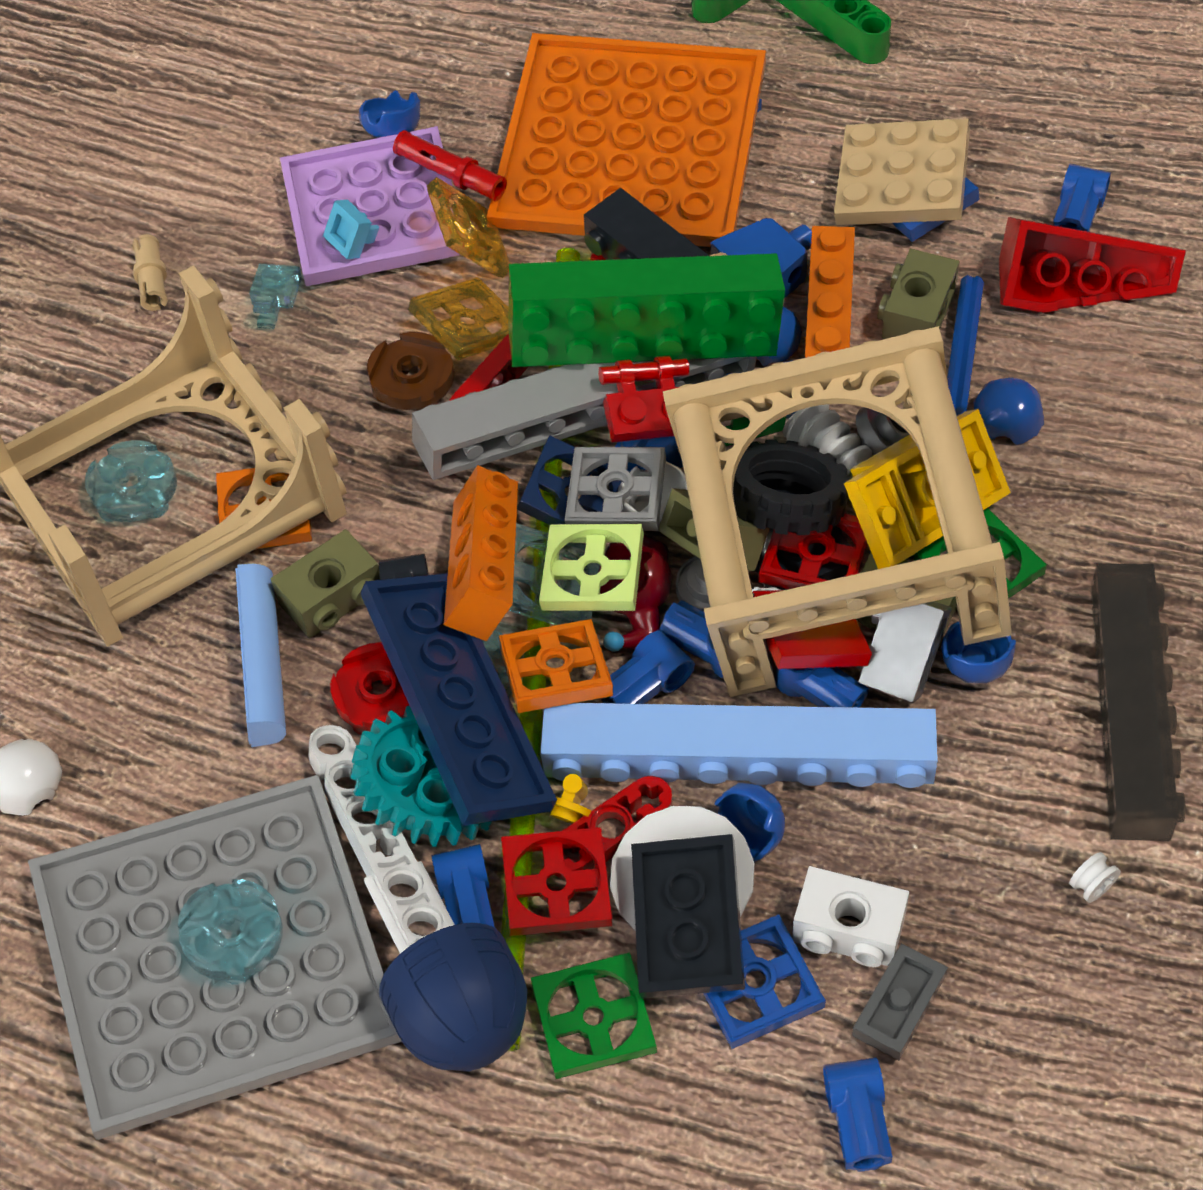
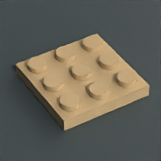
[834,118,970,225]

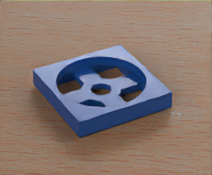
[703,914,826,1049]

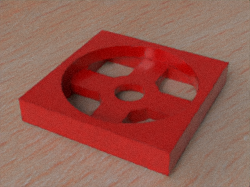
[759,513,868,589]
[501,827,612,936]

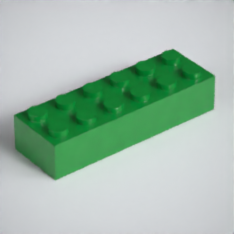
[508,253,785,367]

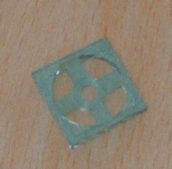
[508,523,600,625]

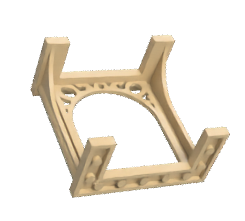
[0,265,347,647]
[663,326,1012,697]

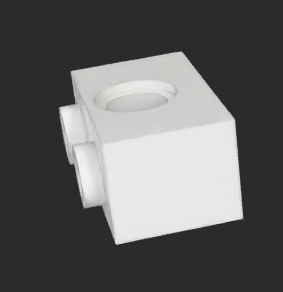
[793,866,909,967]

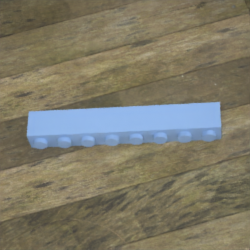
[541,703,938,788]

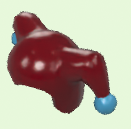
[597,534,672,652]

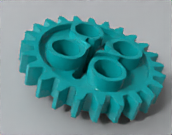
[350,706,492,847]

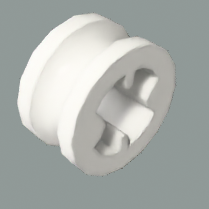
[1069,852,1121,903]

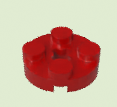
[330,642,410,735]

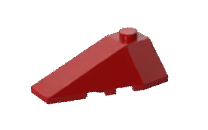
[999,217,1186,313]

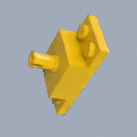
[844,409,1011,569]

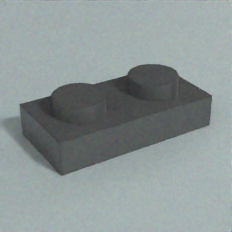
[852,943,948,1061]

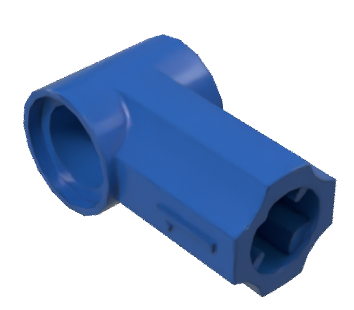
[1053,163,1111,232]
[659,600,724,678]
[600,630,695,704]
[774,666,869,708]
[431,844,495,928]
[823,1057,893,1172]

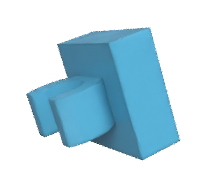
[323,200,380,259]

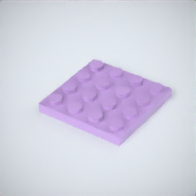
[280,126,469,287]

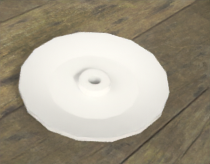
[610,806,755,931]

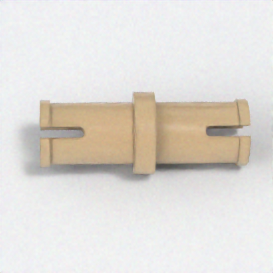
[132,234,168,311]

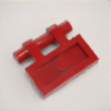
[598,356,690,443]

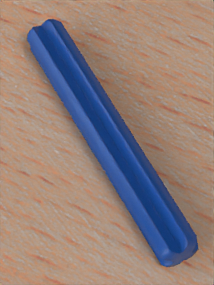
[947,275,984,416]

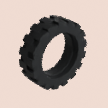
[733,439,851,535]

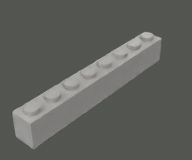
[412,357,756,480]

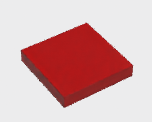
[753,590,872,669]

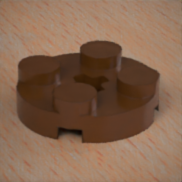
[367,332,455,411]

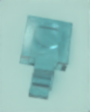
[249,263,302,329]

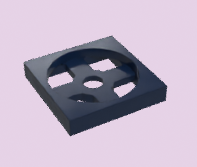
[517,435,622,525]

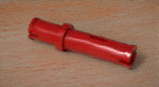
[393,130,507,201]

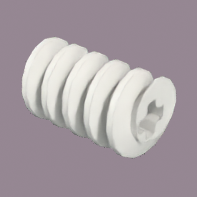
[783,404,872,479]

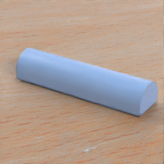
[235,564,286,747]

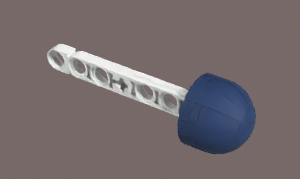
[308,725,527,1071]

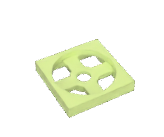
[539,524,644,611]

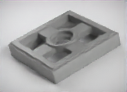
[565,447,666,531]

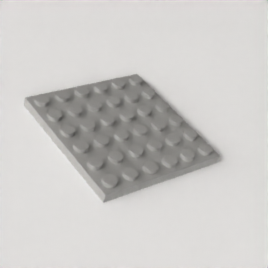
[28,775,402,1140]

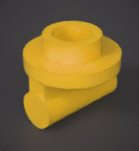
[550,774,591,824]

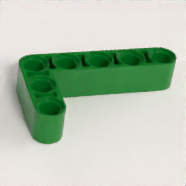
[692,0,891,64]

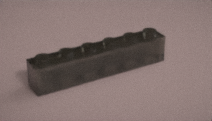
[1090,563,1186,841]

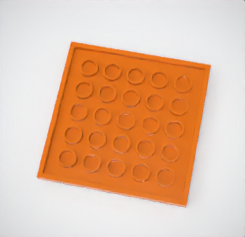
[487,33,766,247]

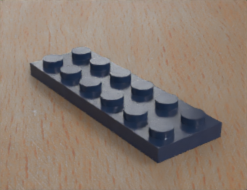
[360,573,557,826]

